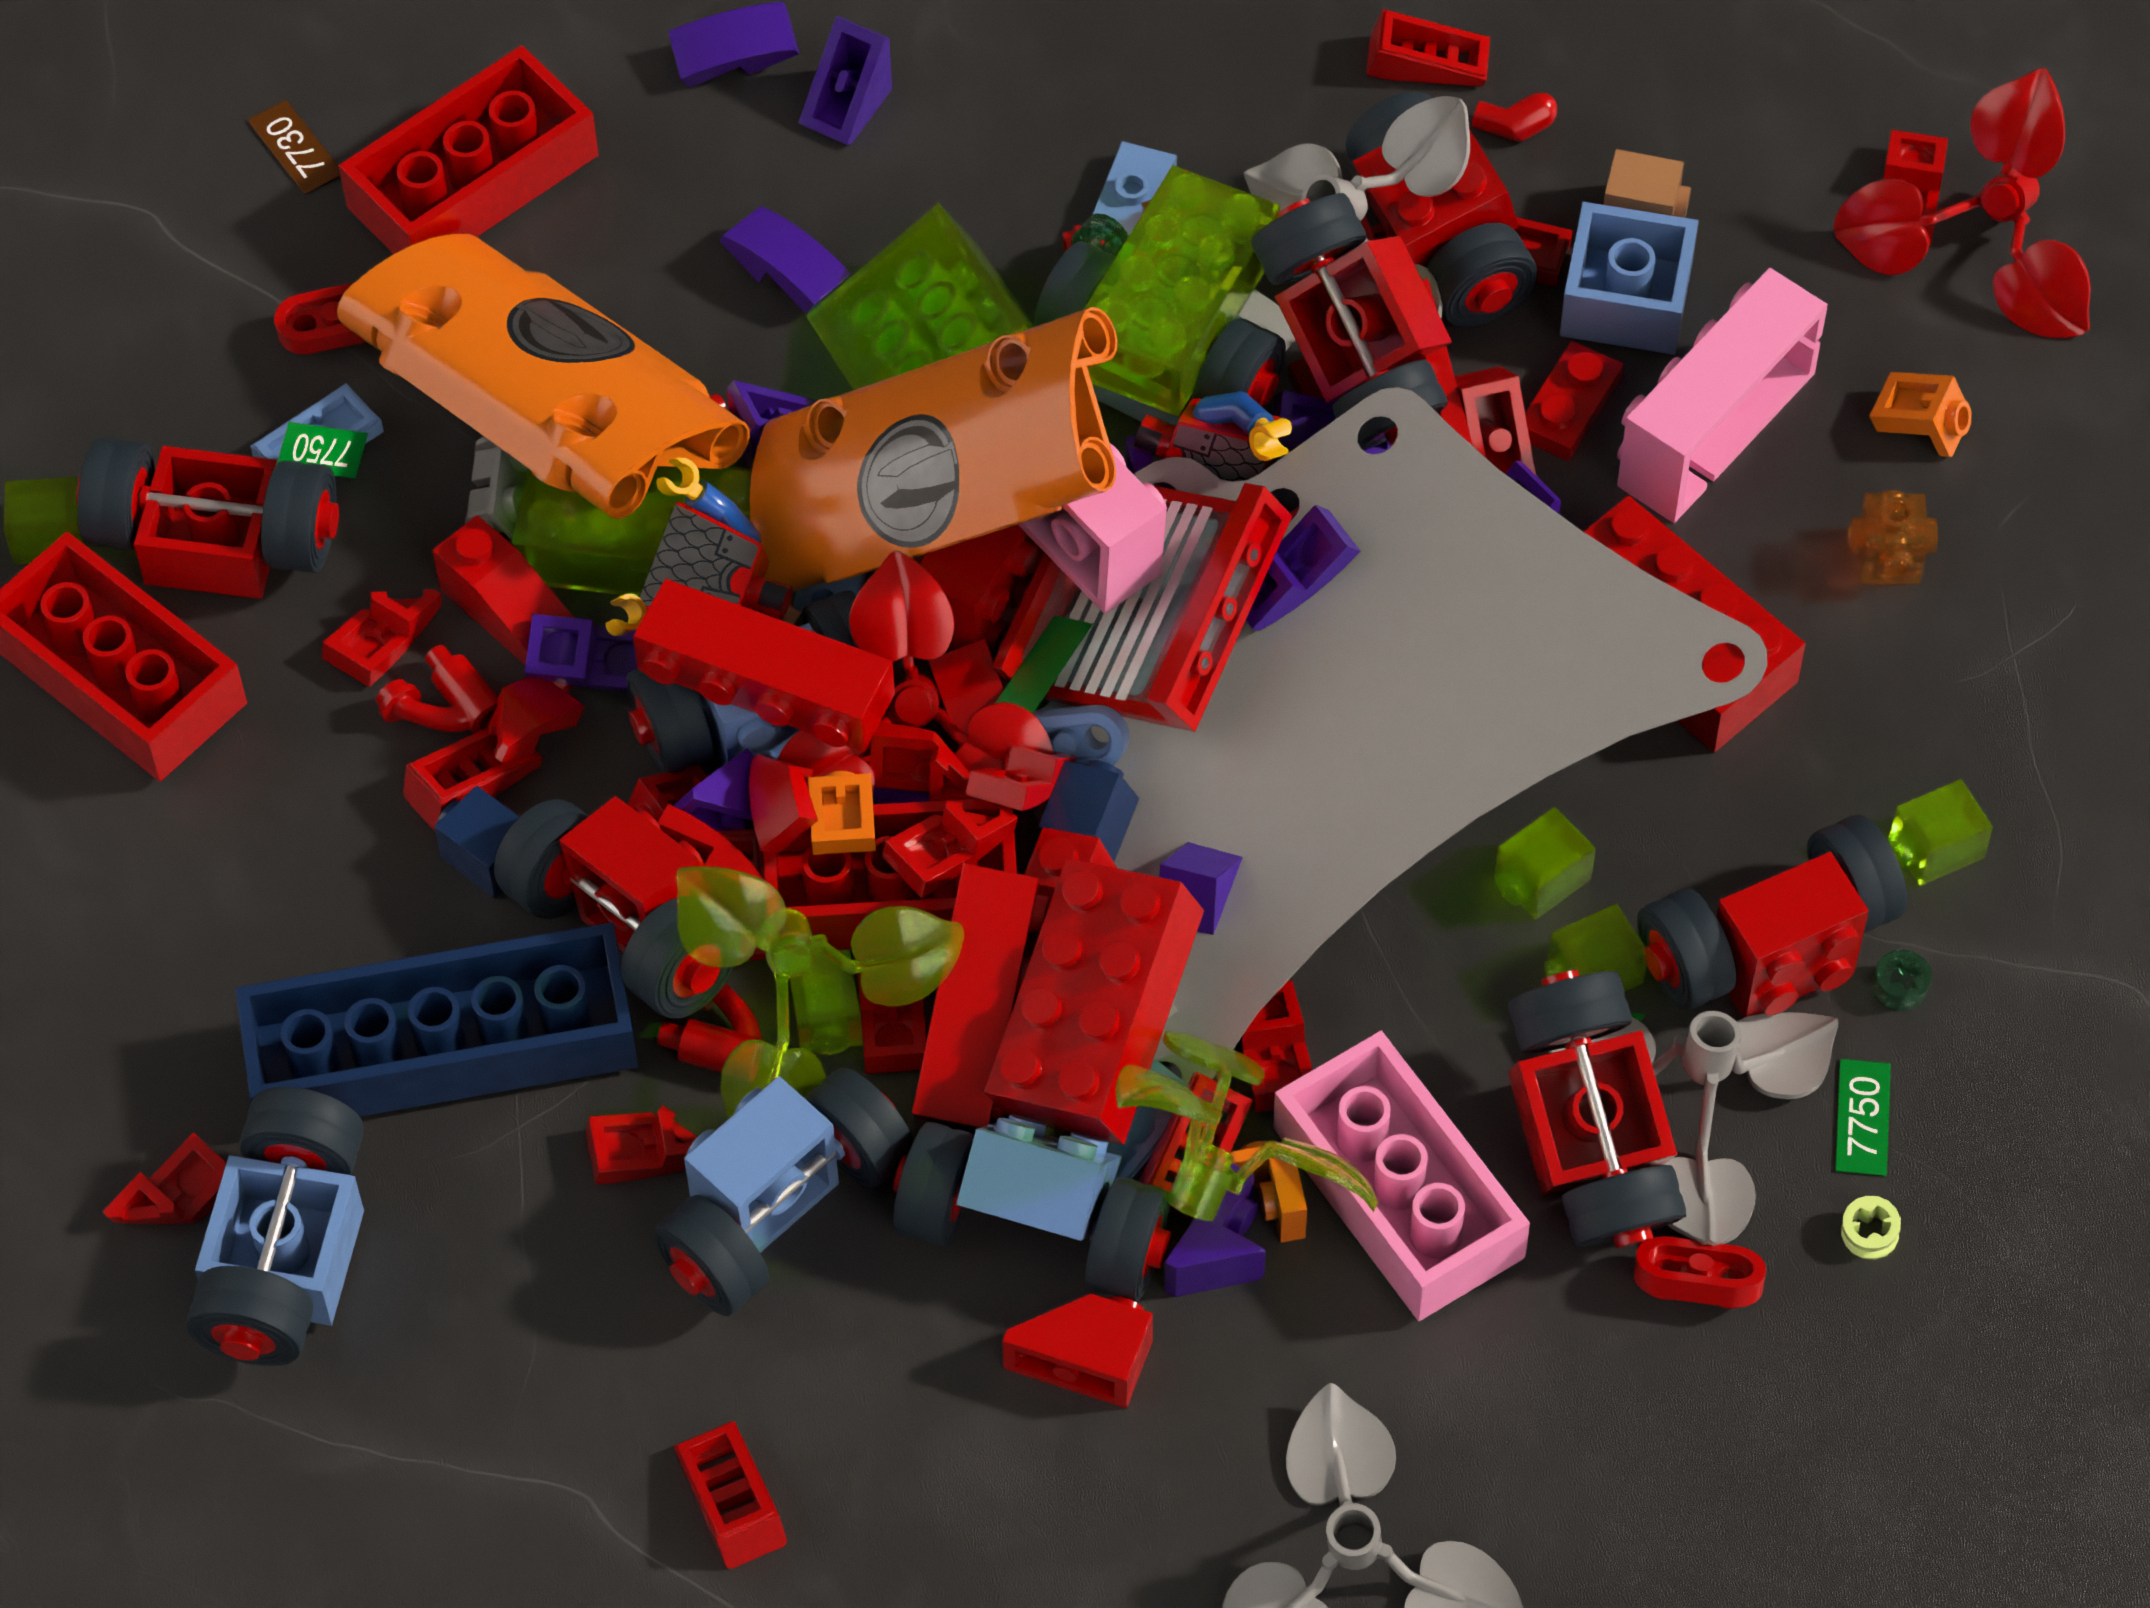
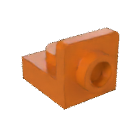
[1869,372,1971,457]
[808,771,876,855]
[1228,1141,1307,1243]

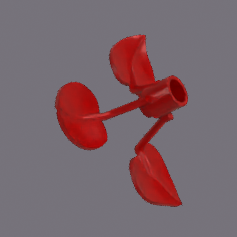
[1833,68,2091,338]
[778,551,1055,795]

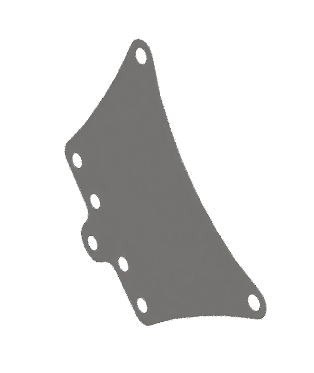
[1000,387,1767,1084]

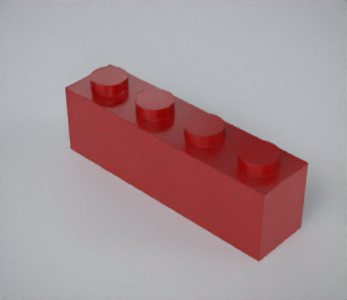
[633,578,895,753]
[912,863,1049,1131]

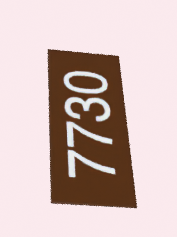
[247,100,340,194]

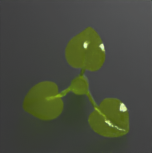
[676,866,964,1119]
[1116,1030,1378,1221]

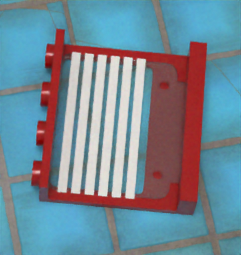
[992,483,1292,732]

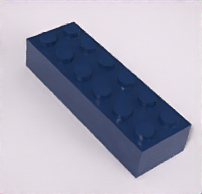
[235,922,638,1117]

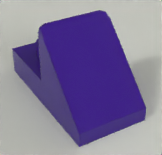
[1164,1163,1266,1297]

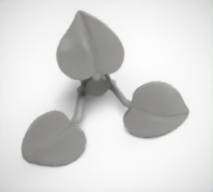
[1244,96,1470,318]
[1549,1011,1838,1246]
[1222,1383,1523,1608]

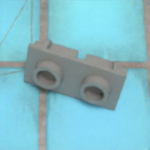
[465,436,531,546]

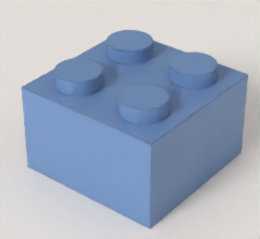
[1559,202,1699,355]

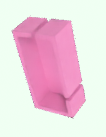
[1617,268,1828,524]

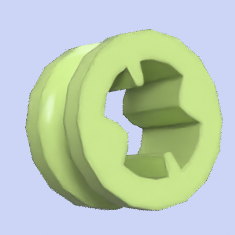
[1841,1196,1901,1260]

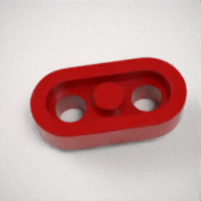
[274,282,366,355]
[1633,1236,1766,1309]

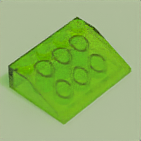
[806,202,1035,390]

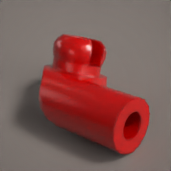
[1471,92,1557,142]

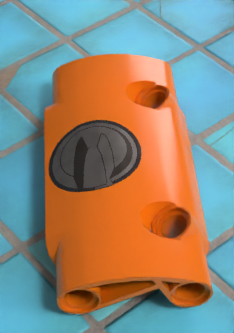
[337,234,750,519]
[749,307,1118,592]

